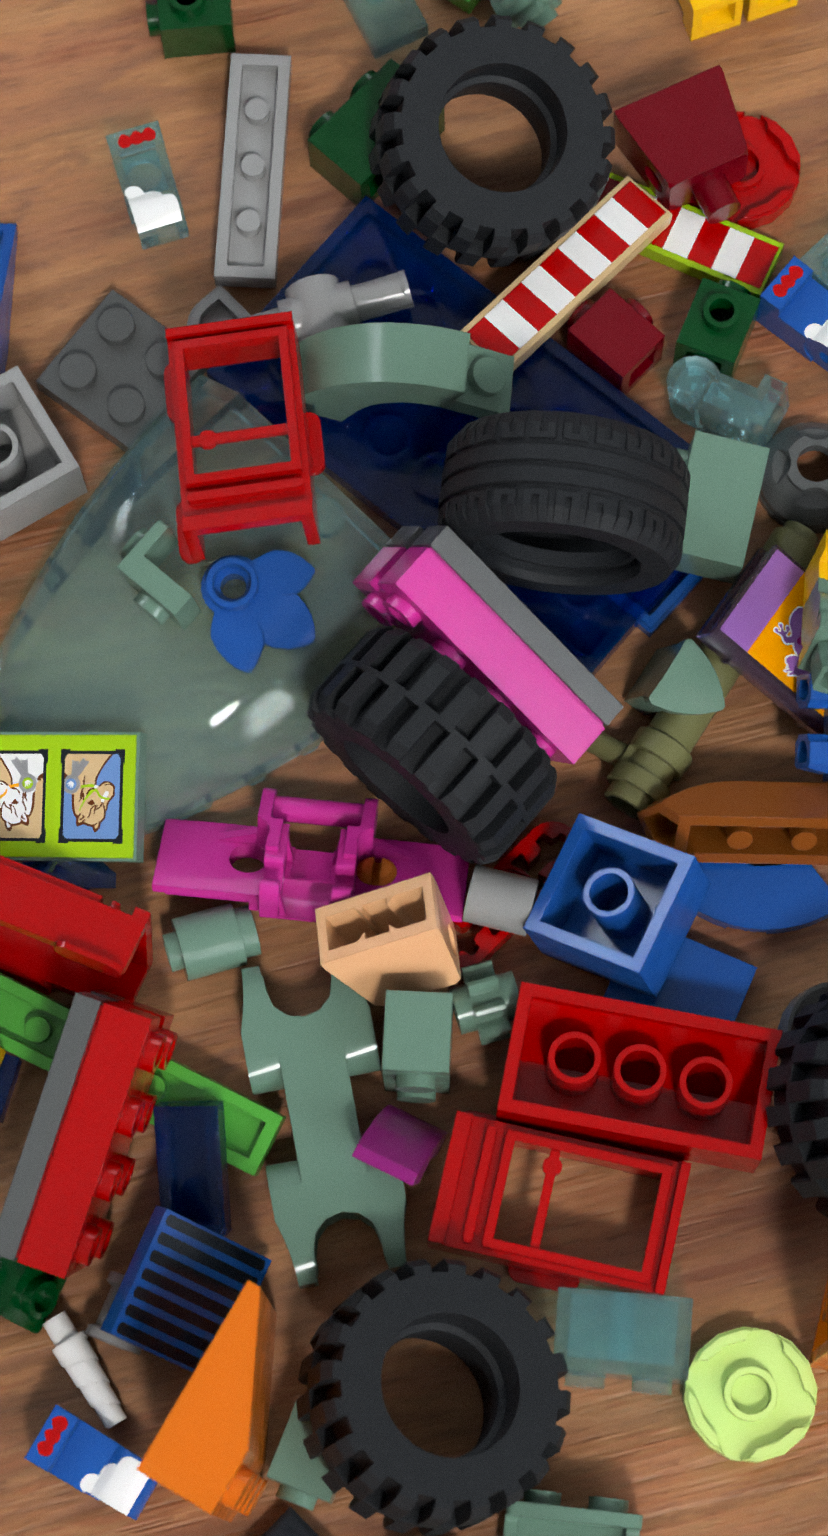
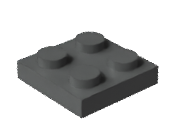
[36,289,209,459]

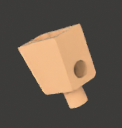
[315,872,461,1006]

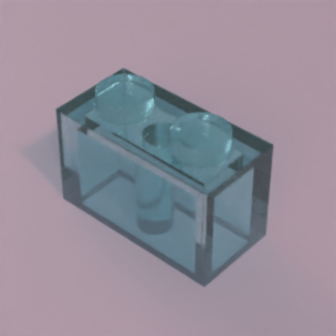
[552,1287,693,1395]

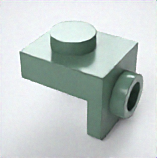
[117,520,201,631]

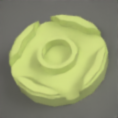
[683,1327,818,1463]

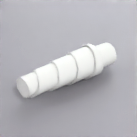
[43,1311,127,1429]

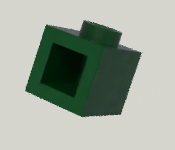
[146,0,236,59]
[672,278,761,387]

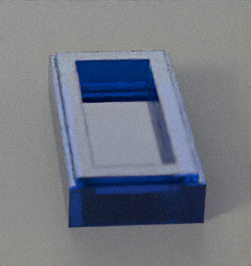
[153,1101,232,1236]

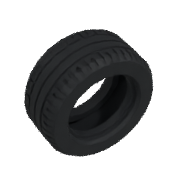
[437,410,691,595]

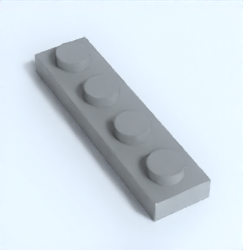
[214,53,292,289]

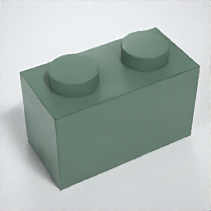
[675,430,770,584]
[382,990,453,1103]

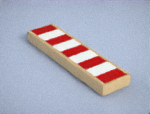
[461,176,673,371]

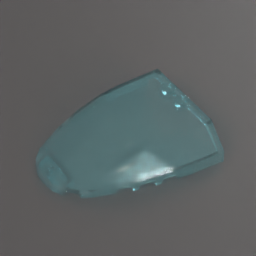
[0,374,397,835]

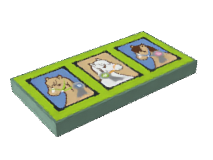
[0,732,147,863]

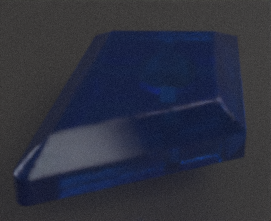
[21,861,116,891]

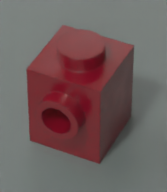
[566,288,665,400]

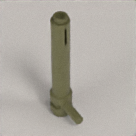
[586,520,818,821]

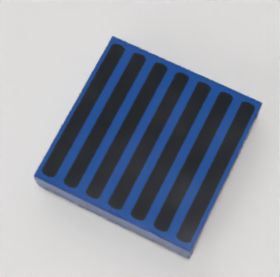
[100,1205,272,1373]

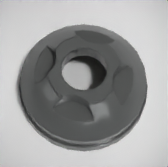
[759,422,828,534]

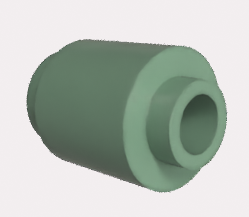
[162,903,261,981]

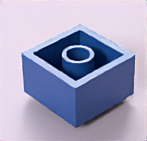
[523,813,711,999]

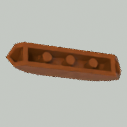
[637,781,828,865]

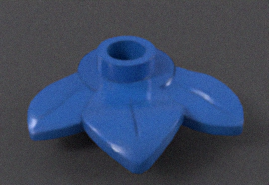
[201,550,316,673]

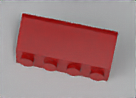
[496,981,783,1173]

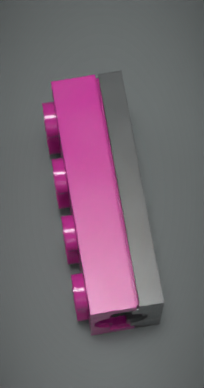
[352,525,624,764]

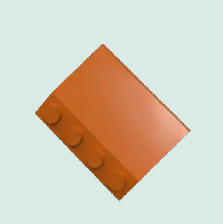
[136,1280,277,1523]

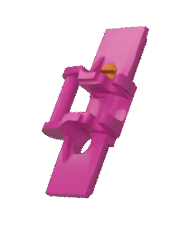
[152,788,469,922]

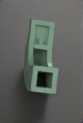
[299,322,514,422]

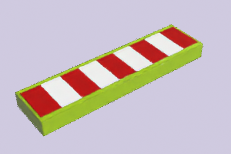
[589,172,784,298]

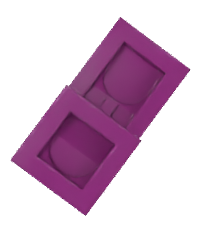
[352,1104,448,1186]

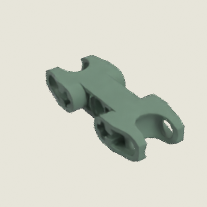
[241,966,407,1290]

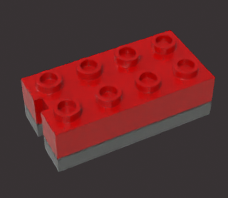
[0,990,178,1279]

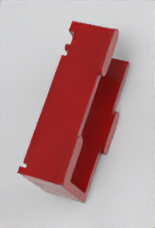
[164,311,326,564]
[0,855,153,1001]
[427,1110,692,1301]

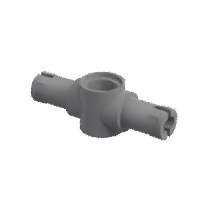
[243,270,414,343]

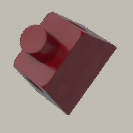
[613,64,749,224]

